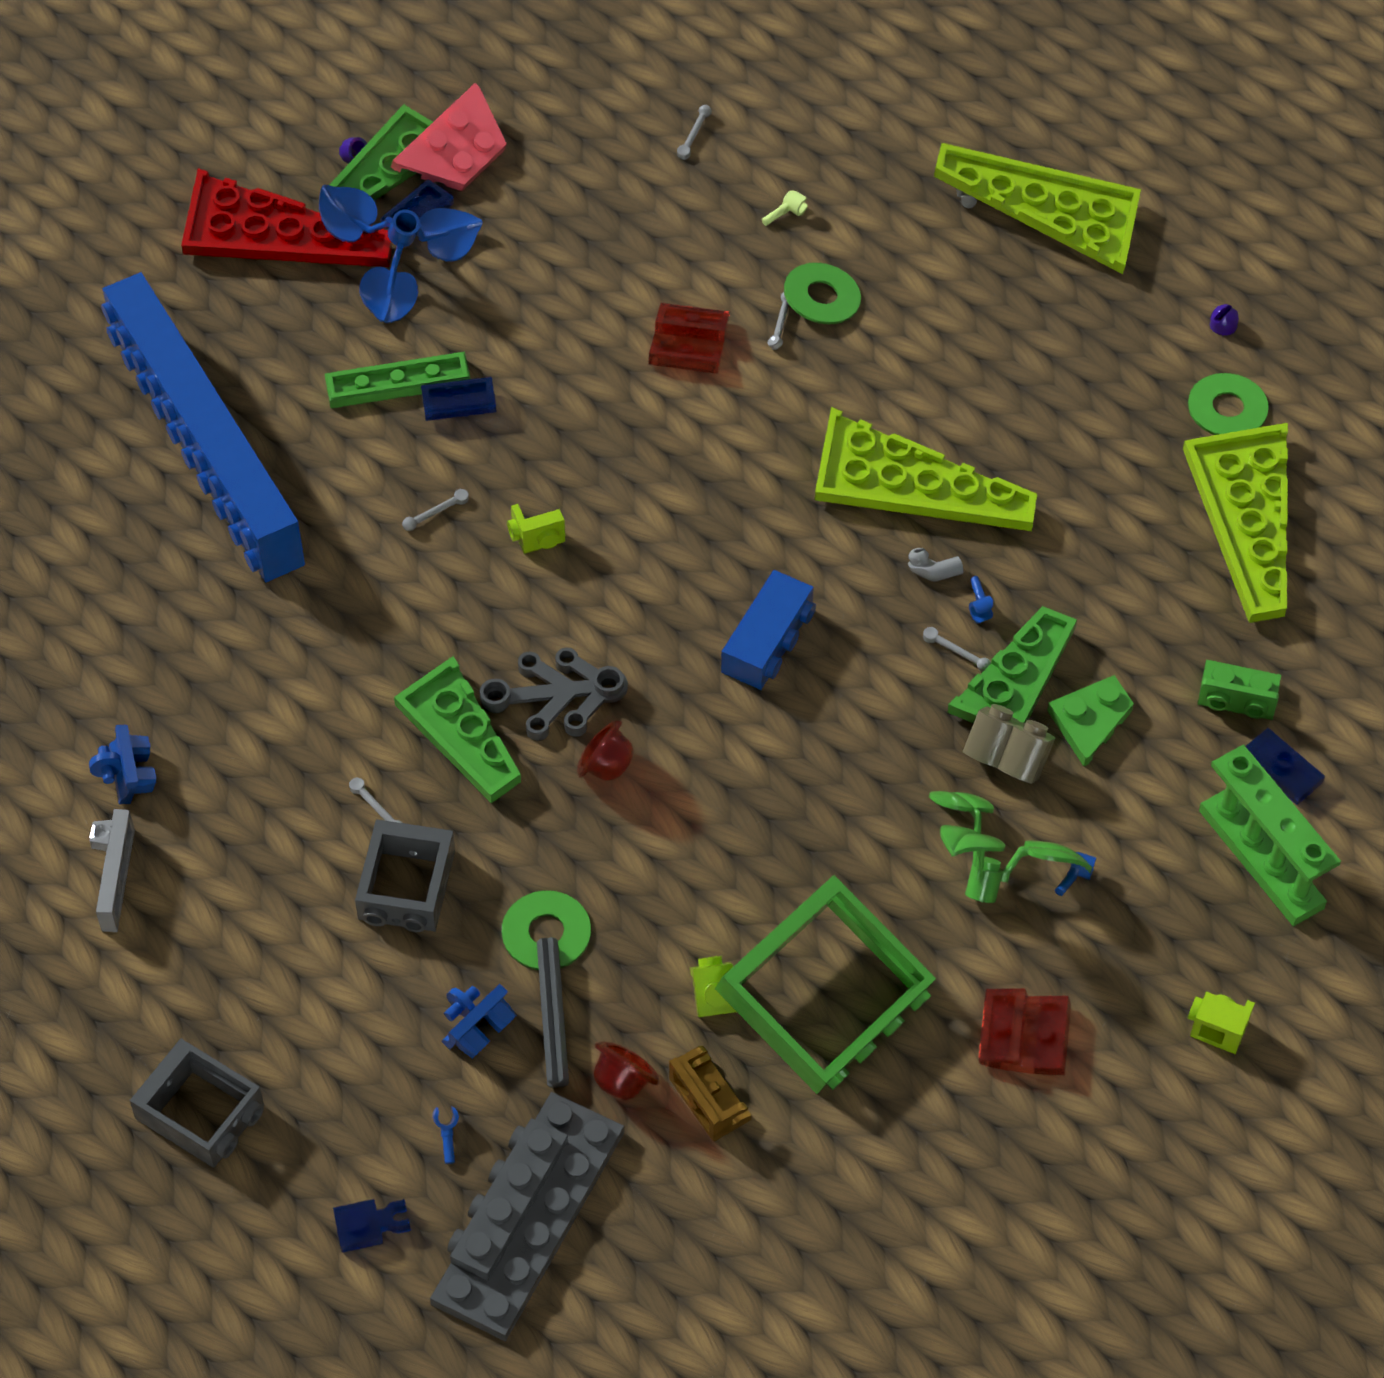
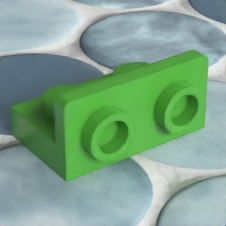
[1197,659,1281,720]

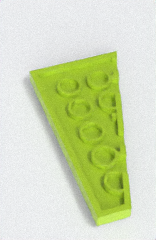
[933,143,1141,274]
[815,407,1037,531]
[1183,423,1288,623]

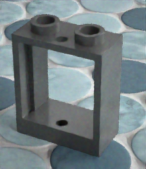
[355,819,455,932]
[129,1038,264,1168]

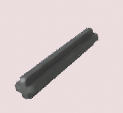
[537,937,569,1088]

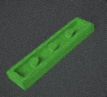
[324,351,471,408]

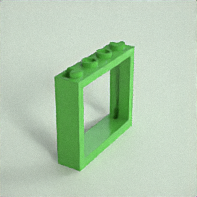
[715,875,936,1094]

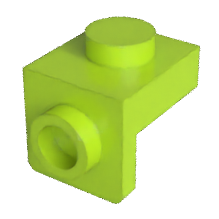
[507,504,566,554]
[690,956,736,1017]

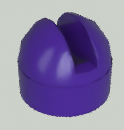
[339,137,367,164]
[1209,304,1239,335]

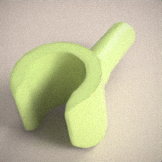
[761,190,808,226]

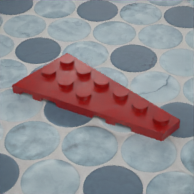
[181,168,393,267]

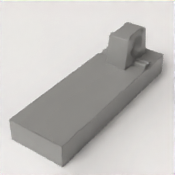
[90,809,135,932]

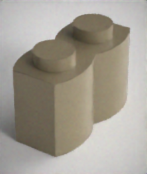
[963,704,1056,784]

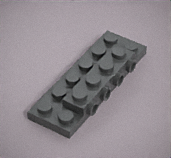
[430,1092,624,1342]

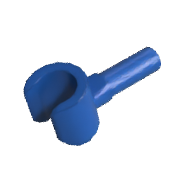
[969,576,993,623]
[1055,852,1096,896]
[432,1106,459,1164]

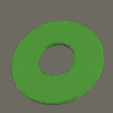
[784,263,861,324]
[1188,373,1269,435]
[502,891,591,970]

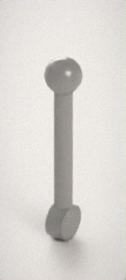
[677,105,712,160]
[768,292,789,350]
[402,489,469,531]
[923,627,991,672]
[349,777,402,823]

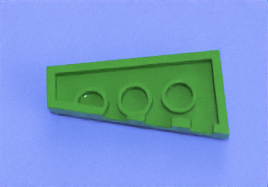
[330,104,433,201]
[947,606,1077,723]
[394,656,521,804]

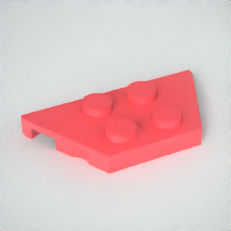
[391,83,507,191]

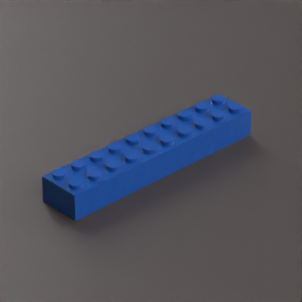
[101,272,305,583]

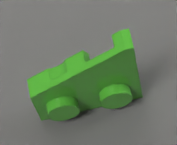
[1047,675,1134,766]

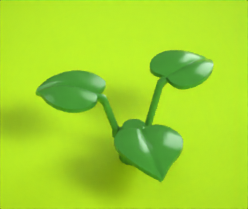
[929,791,1092,903]

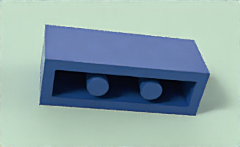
[721,570,816,690]

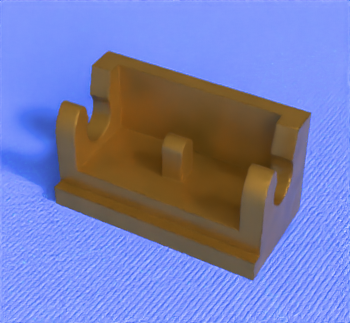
[669,1046,752,1142]

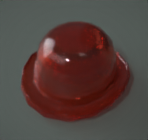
[577,720,634,781]
[594,1041,659,1100]

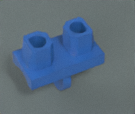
[89,725,156,804]
[441,984,517,1059]

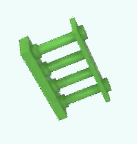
[1199,744,1341,926]

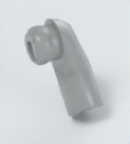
[908,548,963,582]

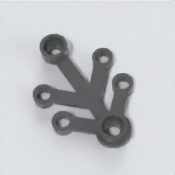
[480,648,628,741]

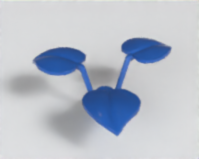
[319,184,483,323]

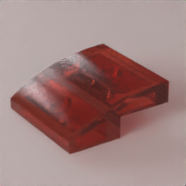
[648,303,730,374]
[978,988,1071,1075]

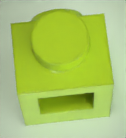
[1187,991,1255,1055]

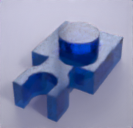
[333,1199,411,1253]

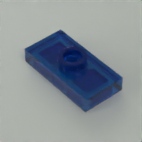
[381,179,454,230]
[421,377,497,421]
[1246,728,1325,805]

